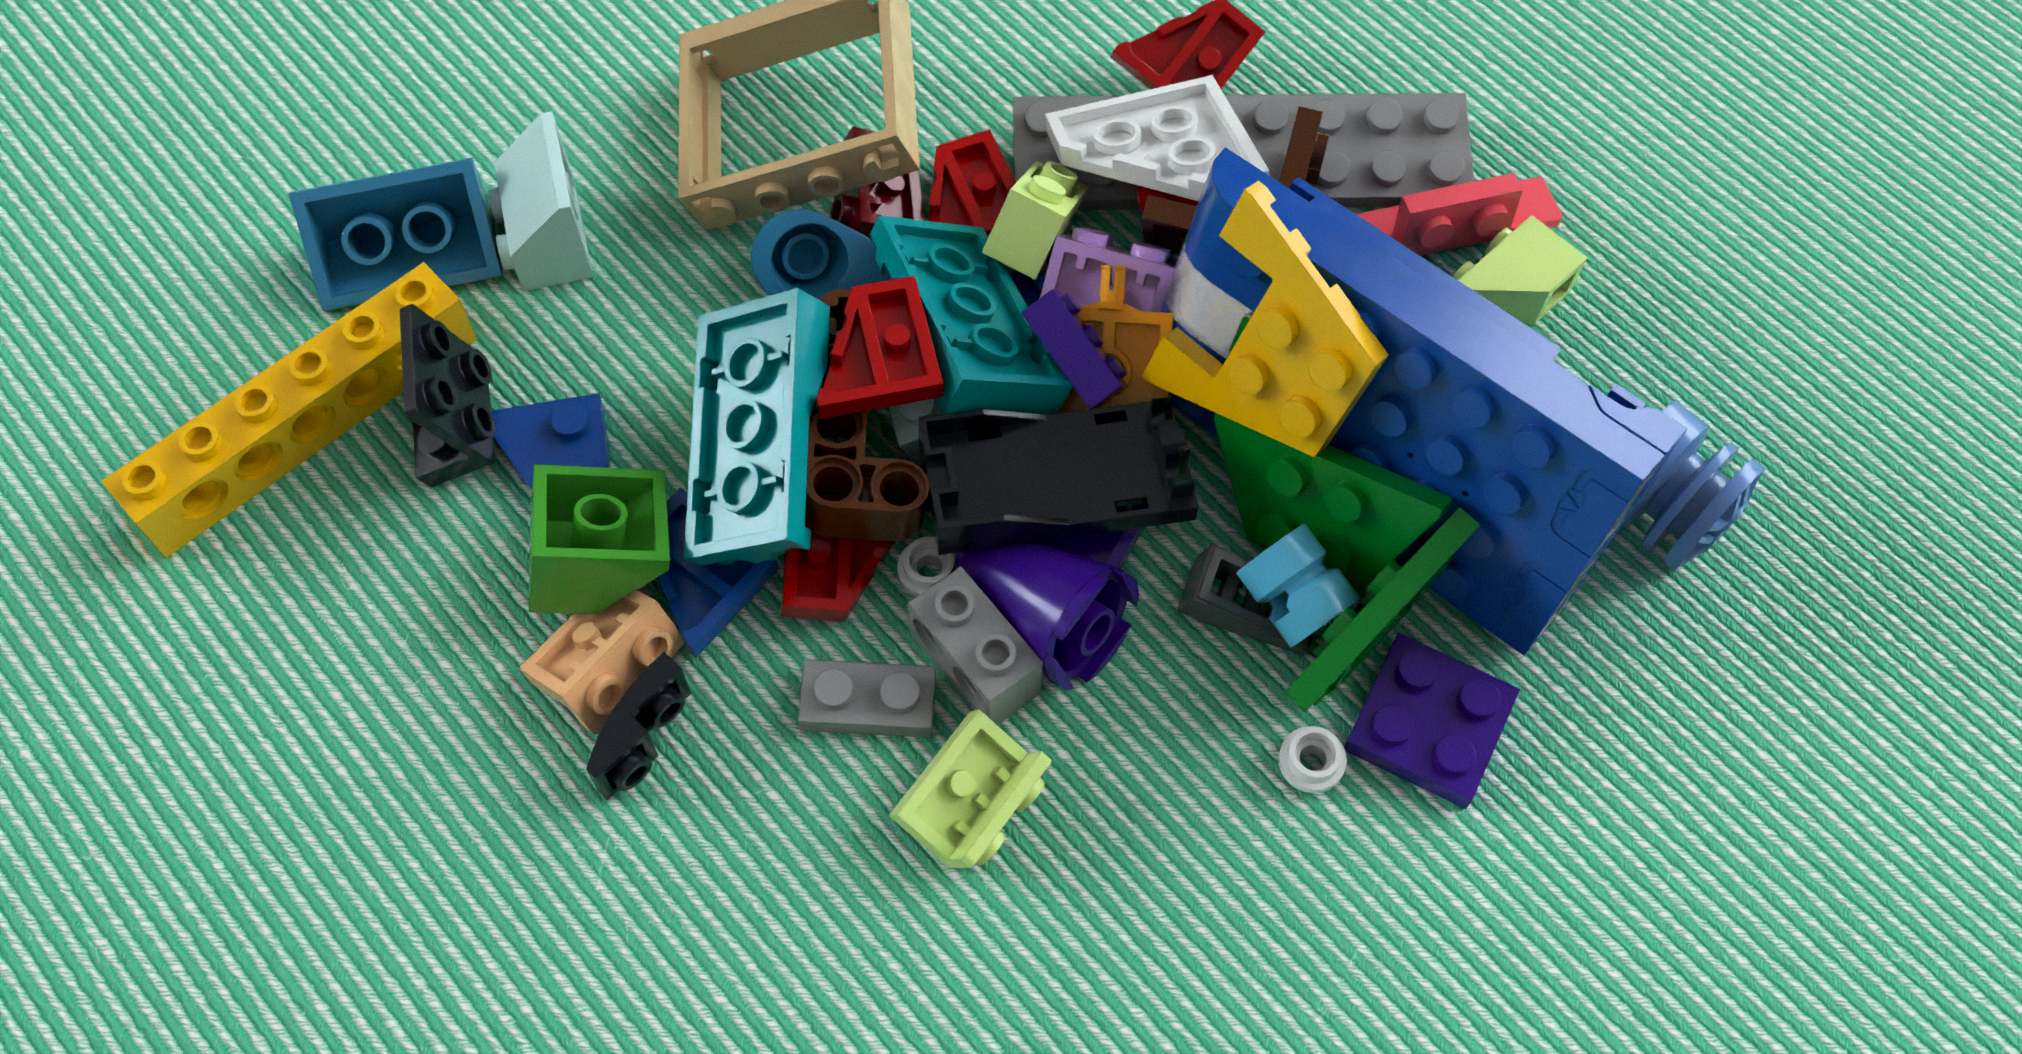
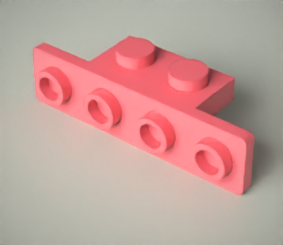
[1356,173,1563,256]

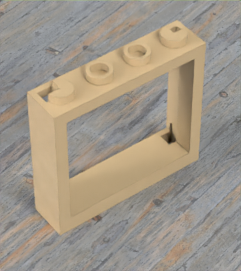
[678,0,920,231]

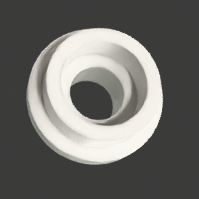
[897,536,958,597]
[1278,726,1347,793]

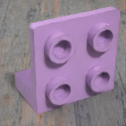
[1040,226,1177,312]

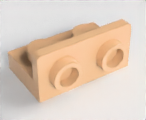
[519,590,684,734]

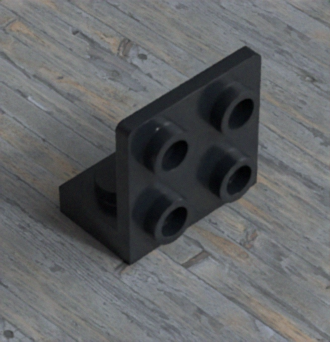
[400,304,496,487]

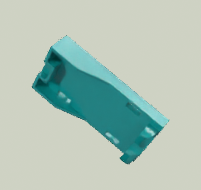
[870,215,1073,415]
[684,288,830,566]

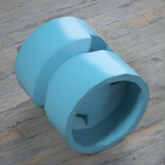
[1236,523,1360,648]

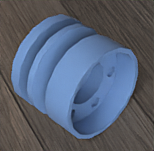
[1620,400,1766,573]

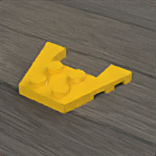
[1141,181,1389,457]

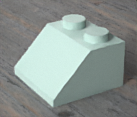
[488,111,593,291]

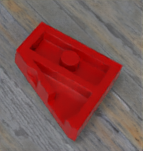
[1110,0,1266,89]
[929,129,1016,237]
[817,276,944,419]
[780,493,895,622]

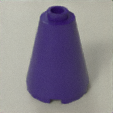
[956,542,1139,690]

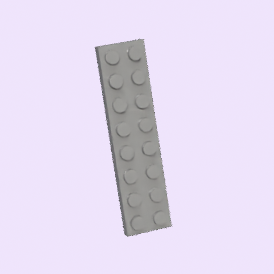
[1013,93,1474,210]

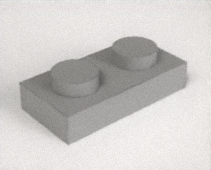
[798,660,936,738]

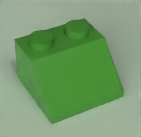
[529,464,670,614]

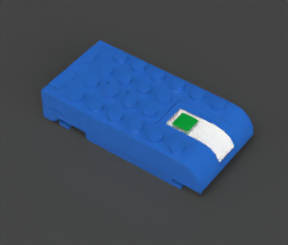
[1161,147,1688,656]

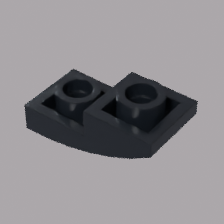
[586,652,691,801]

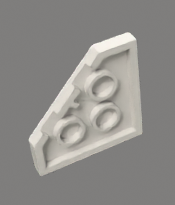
[1045,75,1270,201]

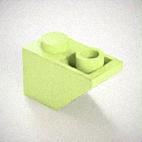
[982,161,1089,280]
[1452,215,1587,325]

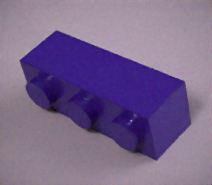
[1021,289,1128,409]

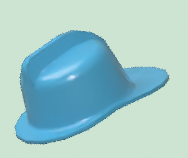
[750,208,891,300]

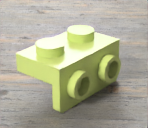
[889,709,1052,869]

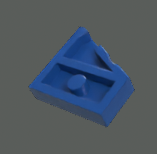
[491,393,611,490]
[656,487,779,658]

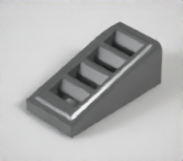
[1177,543,1315,655]

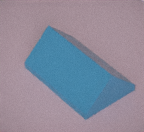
[288,157,503,311]

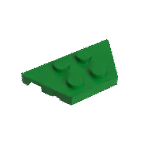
[1214,413,1453,591]
[1284,507,1480,713]

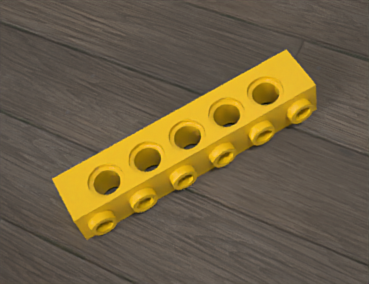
[101,262,478,558]

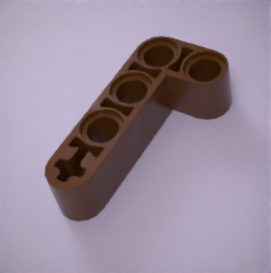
[805,289,930,542]

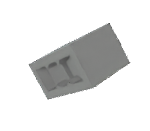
[908,566,1043,725]

